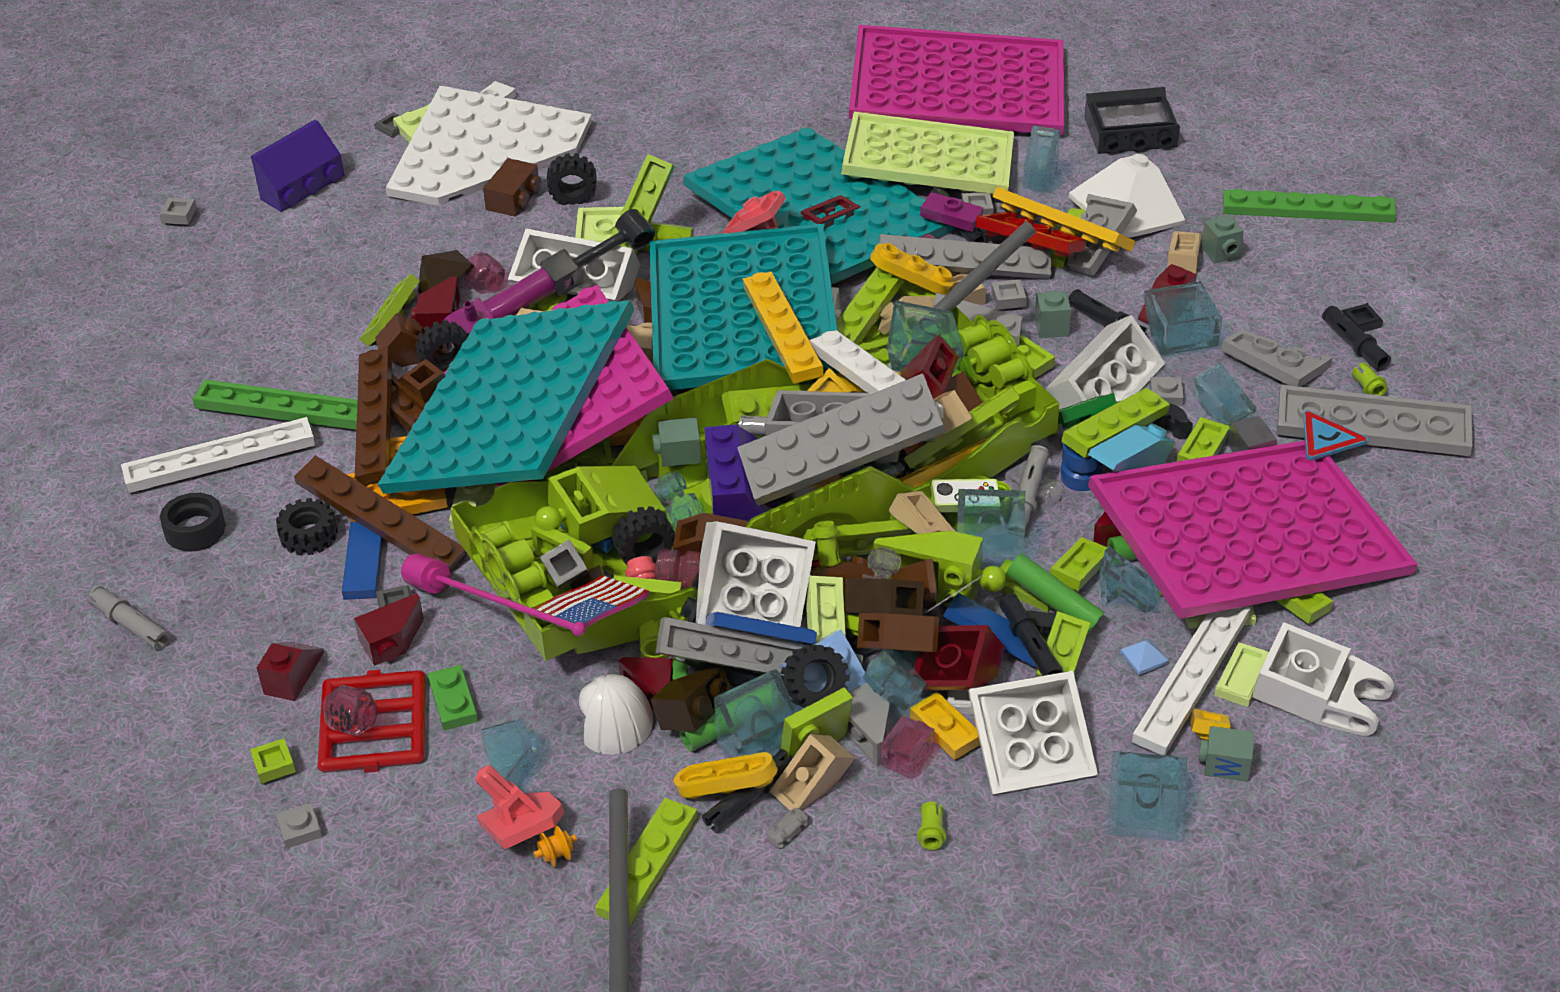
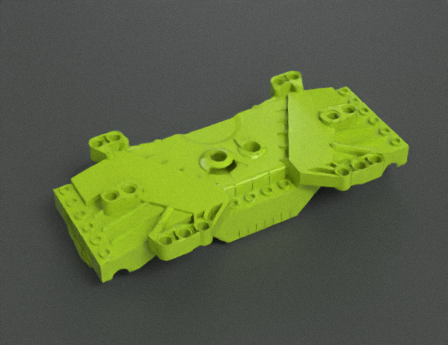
[451,307,1059,667]

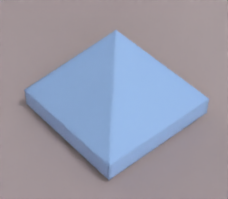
[1120,638,1169,675]

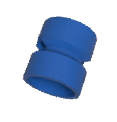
[1060,443,1103,491]

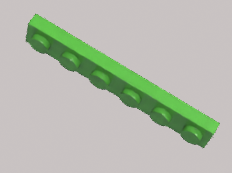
[1222,189,1396,223]
[192,379,357,430]

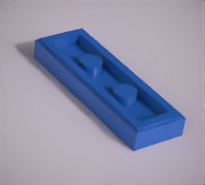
[342,522,383,600]
[943,592,1047,667]
[705,612,817,645]

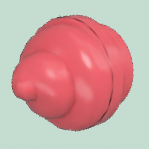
[625,556,659,580]

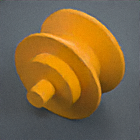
[533,825,577,867]

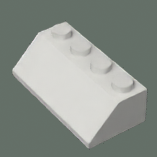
[508,229,640,302]
[1046,315,1165,409]

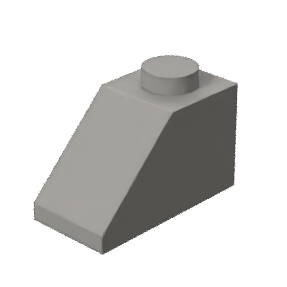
[846,682,891,767]

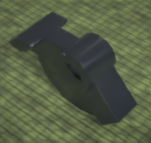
[1153,399,1193,439]

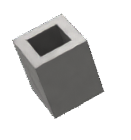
[1228,416,1277,452]
[540,539,589,590]

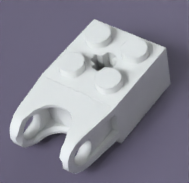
[1252,622,1394,736]

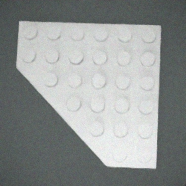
[386,86,592,205]

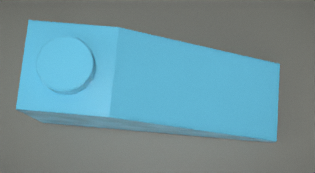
[1088,423,1175,471]

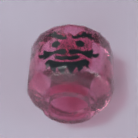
[322,685,378,736]

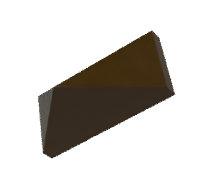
[417,250,475,294]

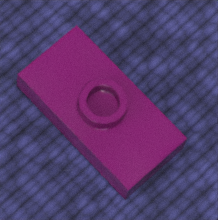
[920,192,984,232]

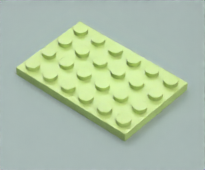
[841,112,1014,196]

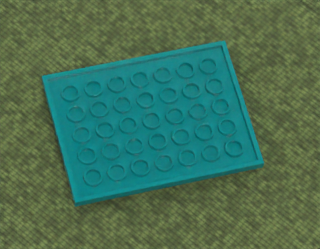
[683,127,956,285]
[650,224,840,391]
[377,300,635,494]

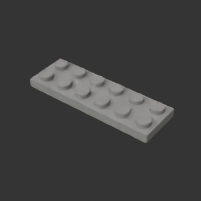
[737,373,946,506]
[1276,385,1472,456]

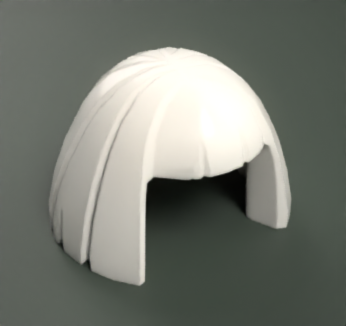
[579,674,653,755]

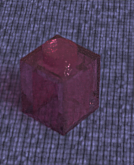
[881,715,934,780]

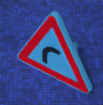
[1303,410,1368,460]

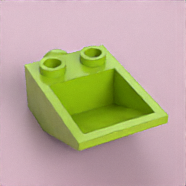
[535,466,667,546]
[873,530,1006,607]

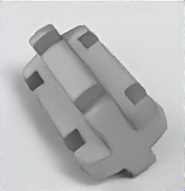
[767,808,808,849]

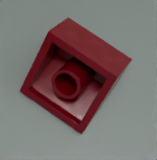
[909,625,1005,690]

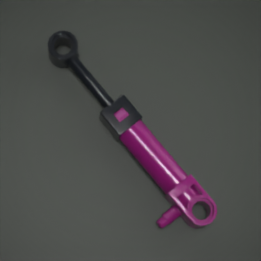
[441,209,655,346]

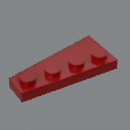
[975,211,1086,257]

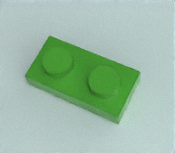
[427,665,478,731]

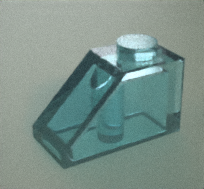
[1023,125,1060,193]
[1193,362,1257,426]
[862,649,926,711]
[481,718,539,788]

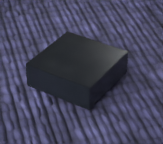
[1341,303,1383,332]

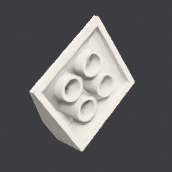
[1068,154,1186,238]
[696,521,816,627]
[968,671,1098,795]

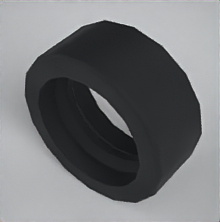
[159,493,226,551]

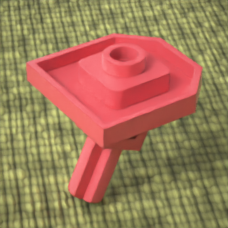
[723,191,786,234]
[475,765,565,850]

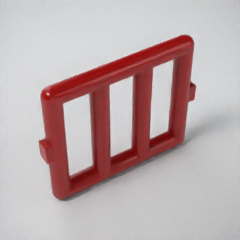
[317,669,426,773]

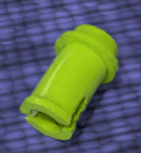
[1352,362,1387,396]
[812,521,841,567]
[917,801,946,850]

